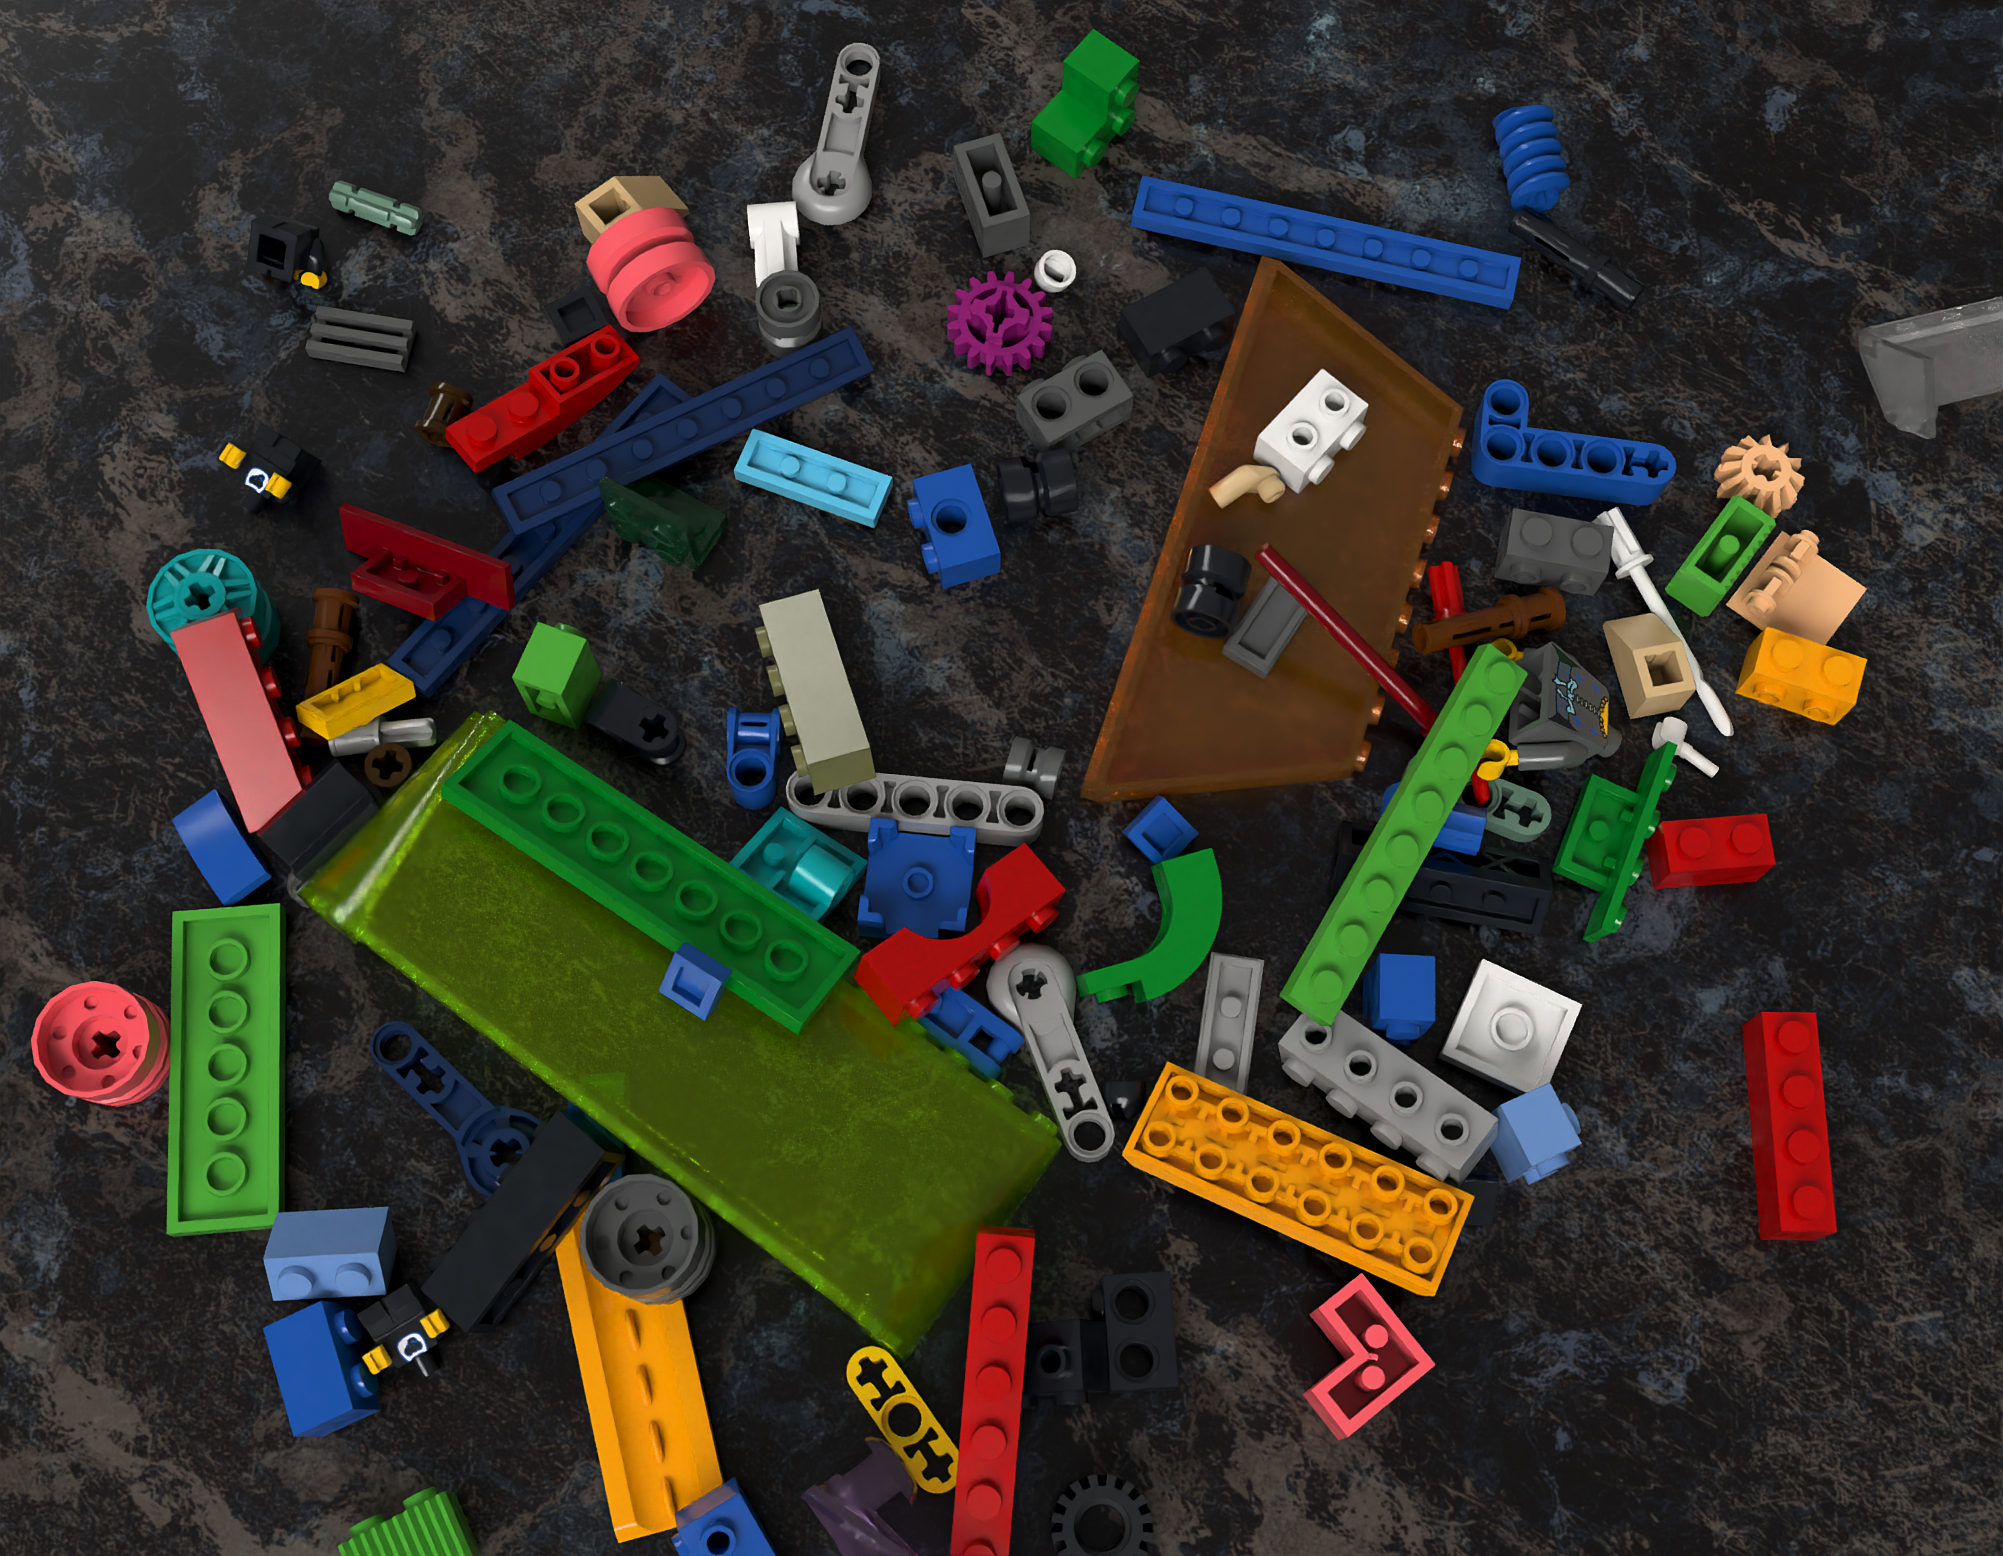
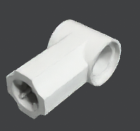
[747,201,800,288]

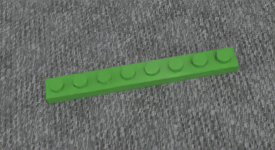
[1279,643,1528,1026]

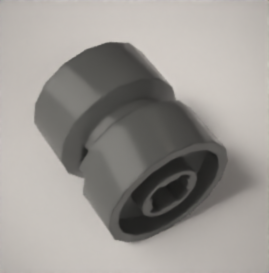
[755,270,824,358]

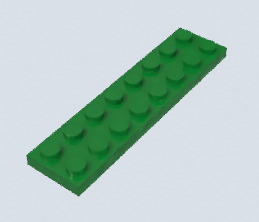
[441,720,861,1035]

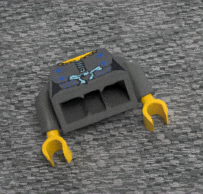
[1477,638,1622,781]

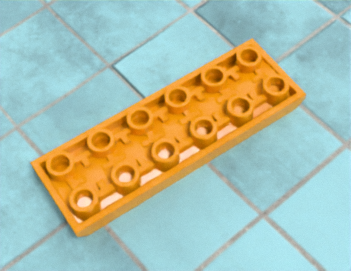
[1122,1061,1475,1296]
[555,1209,725,1543]

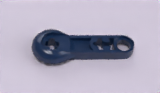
[370,1021,541,1199]

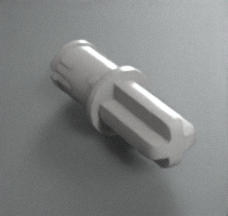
[328,715,437,757]

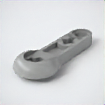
[792,43,880,225]
[986,942,1115,1163]

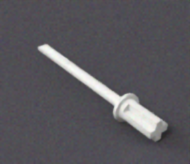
[1592,507,1734,736]

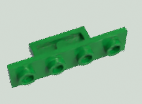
[1552,741,1678,943]

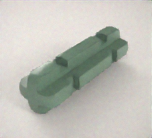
[329,181,424,235]

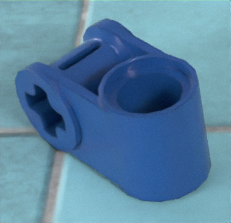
[726,707,783,810]

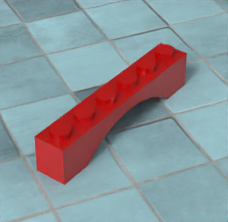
[950,1225,1035,1556]

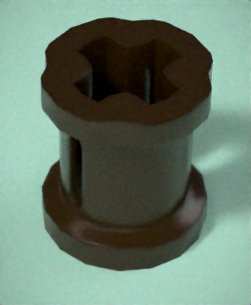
[414,382,474,448]
[364,743,423,803]

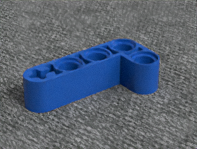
[1471,379,1676,506]

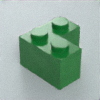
[1031,29,1140,179]

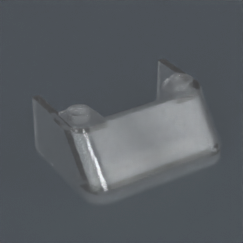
[1858,296,2003,439]

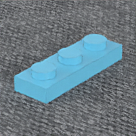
[734,428,893,528]

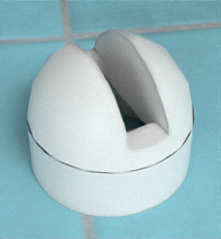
[1034,250,1076,293]

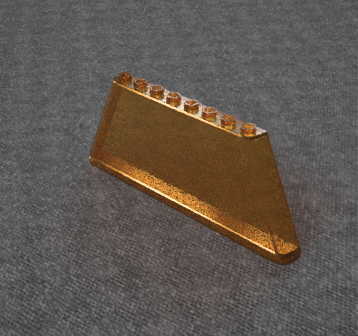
[1080,256,1467,803]

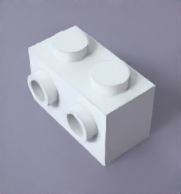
[1253,368,1369,494]

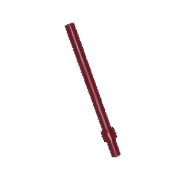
[1253,542,1441,739]

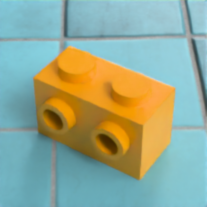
[1735,626,1867,726]

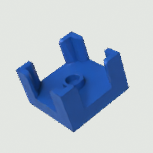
[857,817,977,940]

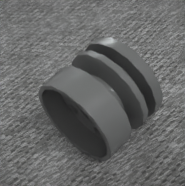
[580,1174,717,1305]

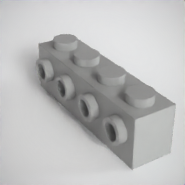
[1278,1010,1499,1187]

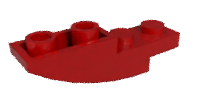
[446,324,640,474]

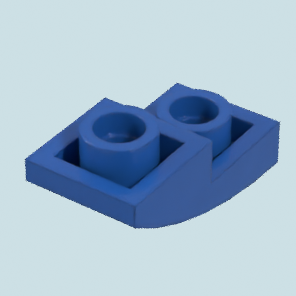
[172,789,272,907]

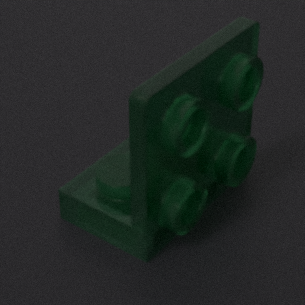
[598,476,728,571]

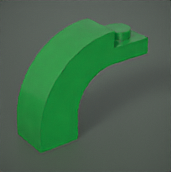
[1075,848,1222,1004]

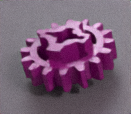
[947,271,1053,376]

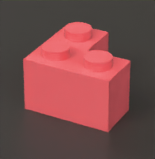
[1302,1273,1435,1440]

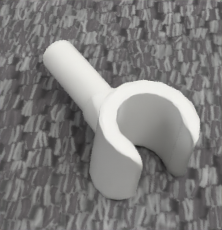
[1652,717,1719,778]

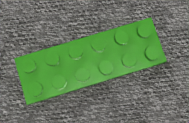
[167,903,286,1237]

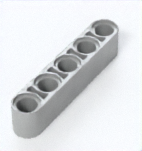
[786,771,1044,847]

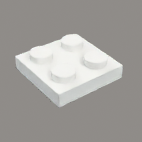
[1438,959,1582,1096]

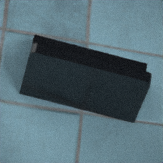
[257,758,381,883]

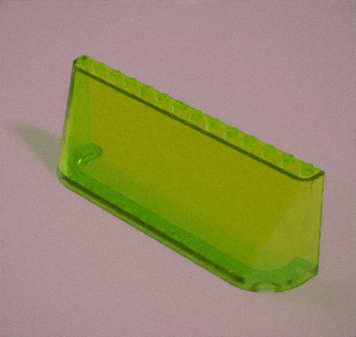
[297,710,1062,1363]

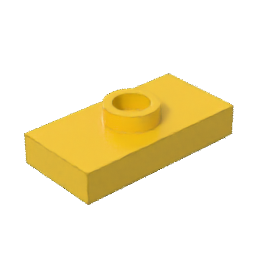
[295,663,416,741]

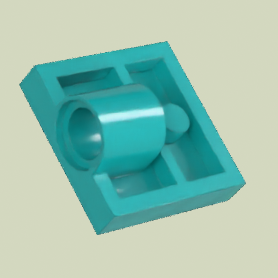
[729,807,868,924]

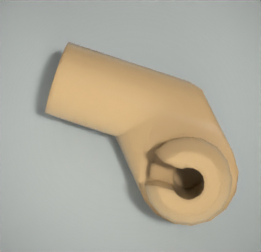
[1208,464,1285,509]

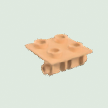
[1726,530,1867,645]

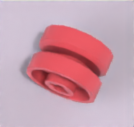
[586,207,716,332]

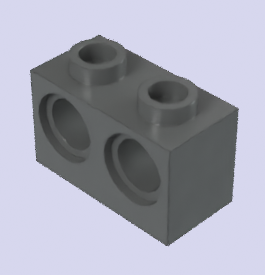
[1016,349,1134,452]

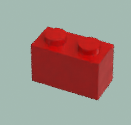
[1645,814,1776,890]

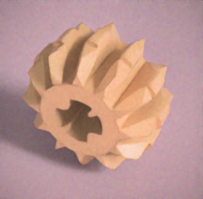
[1714,435,1805,518]

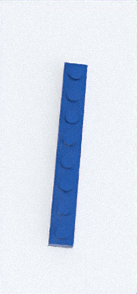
[1130,175,1521,309]

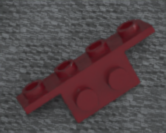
[339,503,516,621]

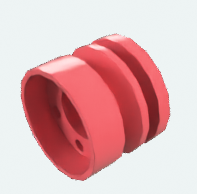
[31,981,171,1107]

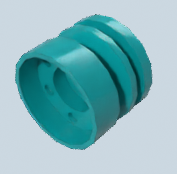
[146,549,281,665]

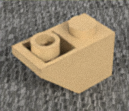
[574,176,689,245]
[1602,612,1697,719]

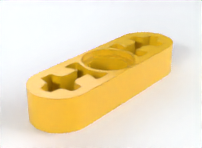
[846,1346,959,1494]

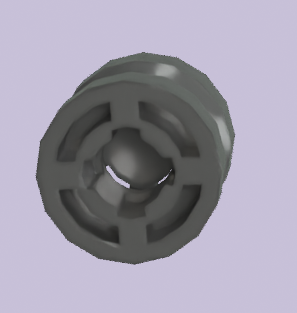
[1002,736,1067,800]

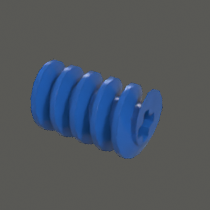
[1492,105,1570,214]

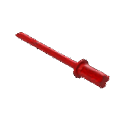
[1427,561,1490,807]

